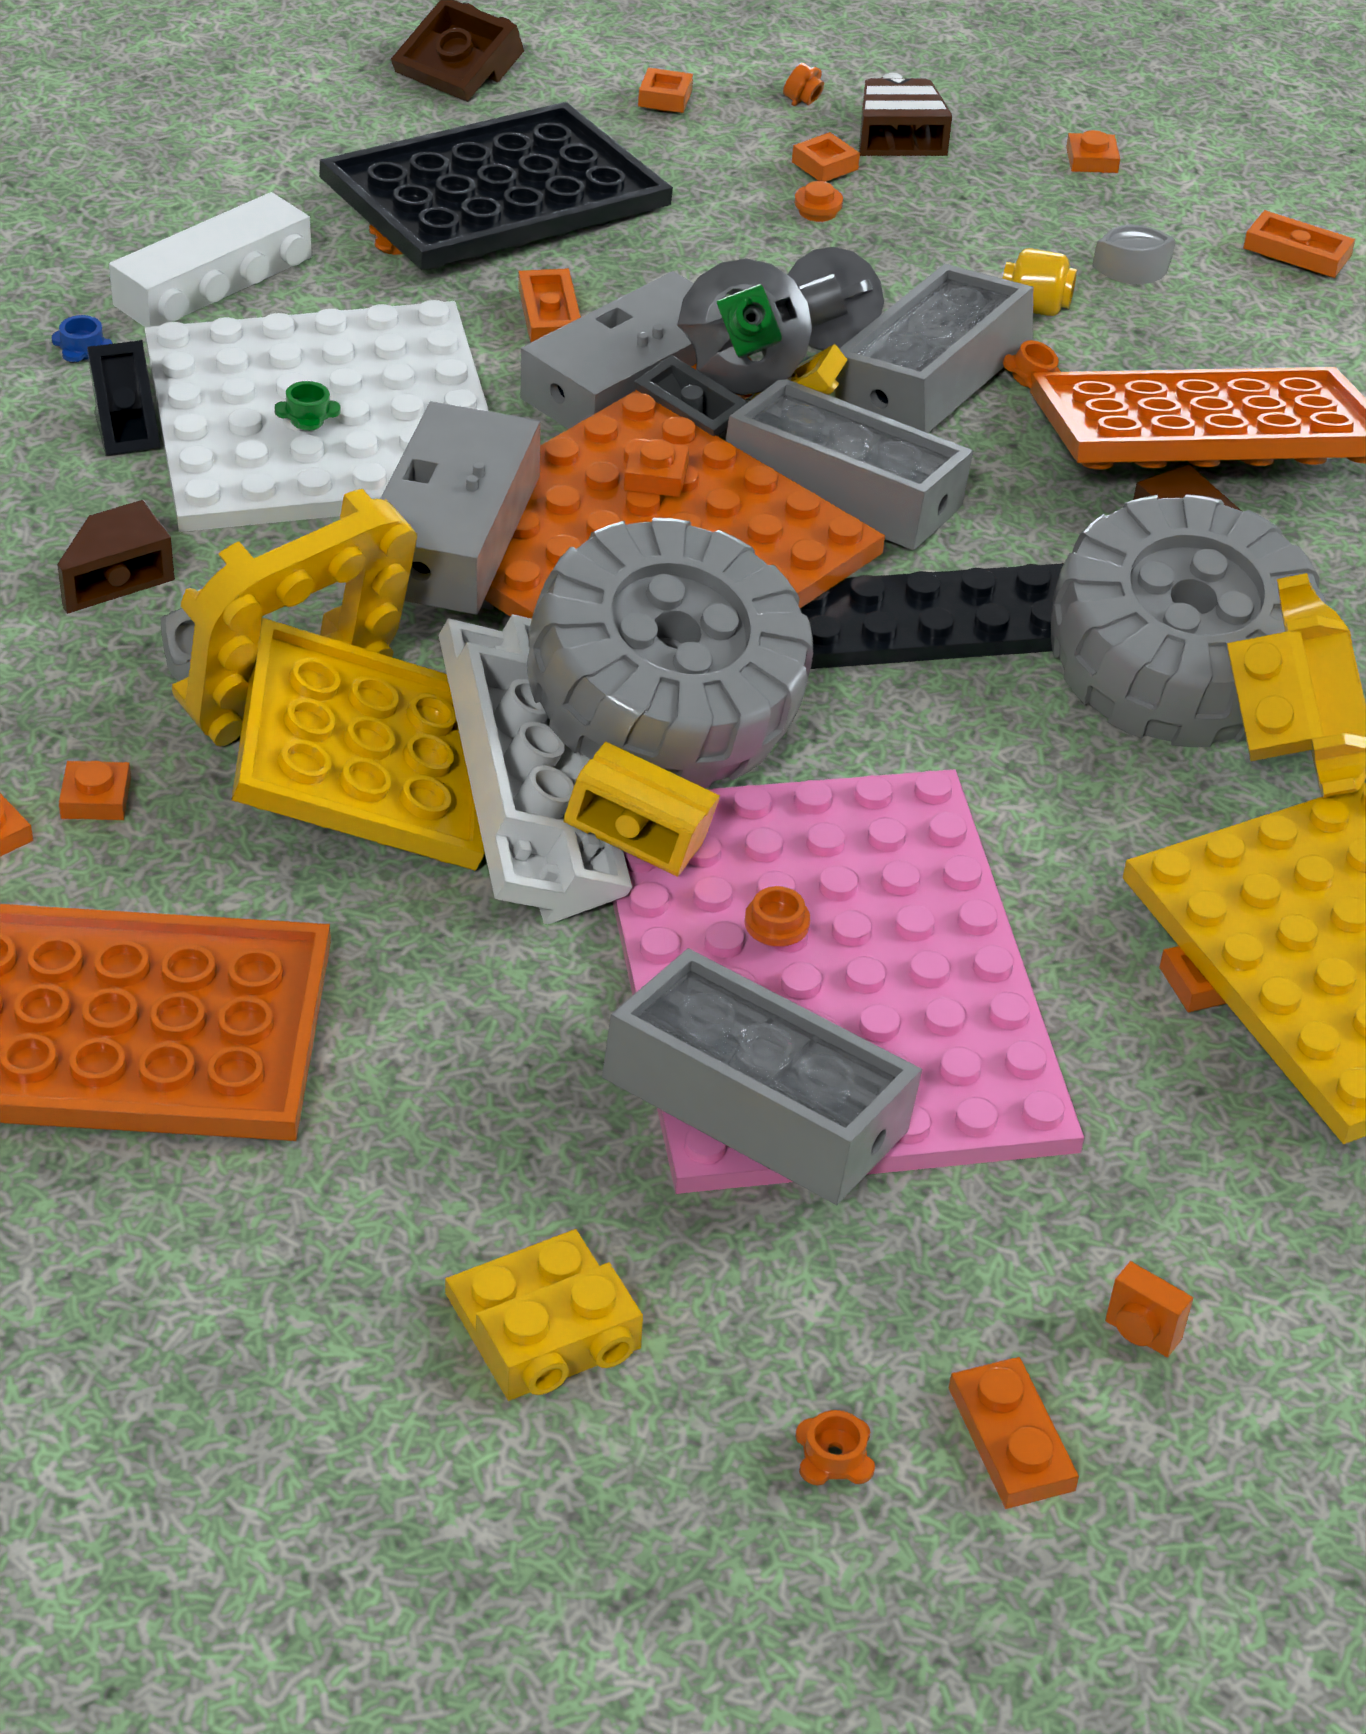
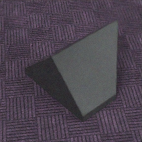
[634,355,748,436]

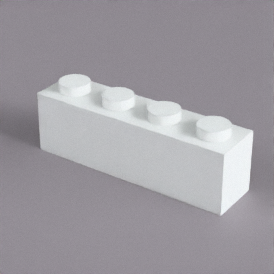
[109,192,312,327]

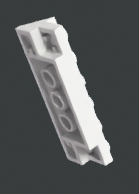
[438,614,632,924]

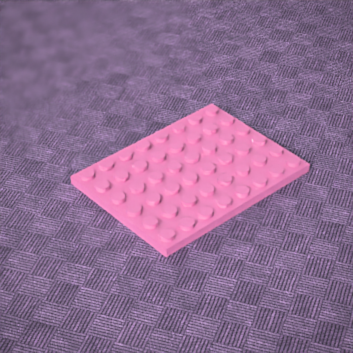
[612,769,1084,1194]

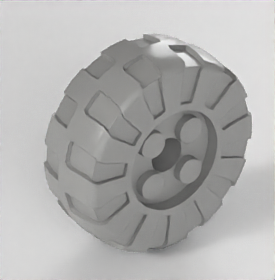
[1051,494,1326,747]
[527,517,813,788]

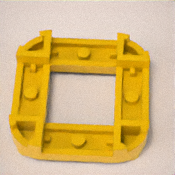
[172,489,417,747]

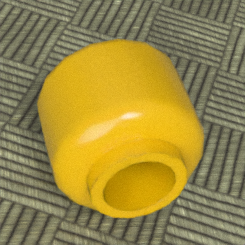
[1002,248,1077,316]

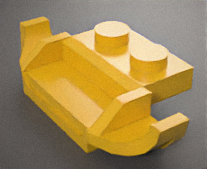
[1227,573,1366,798]

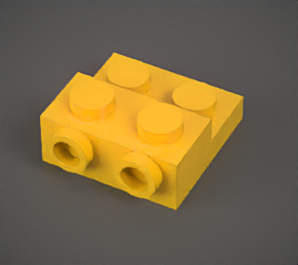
[445,1229,643,1401]

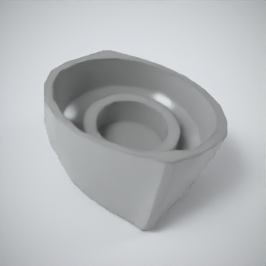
[1093,224,1176,285]

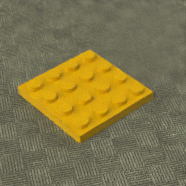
[231,618,485,871]

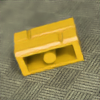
[563,741,720,877]

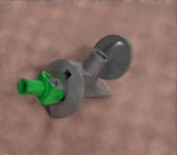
[677,247,884,395]

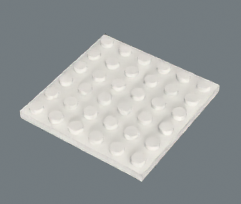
[145,300,489,532]

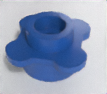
[52,315,113,362]

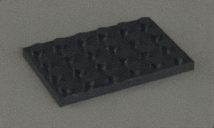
[319,102,673,270]

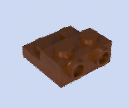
[391,0,524,102]

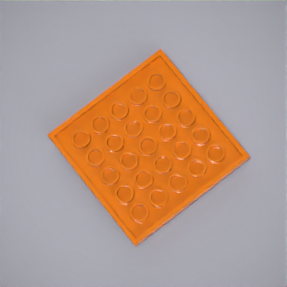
[484,390,885,619]

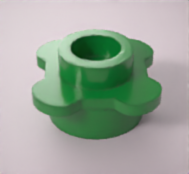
[275,381,341,431]

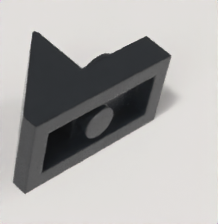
[87,340,161,456]

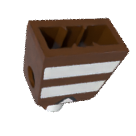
[859,73,952,156]

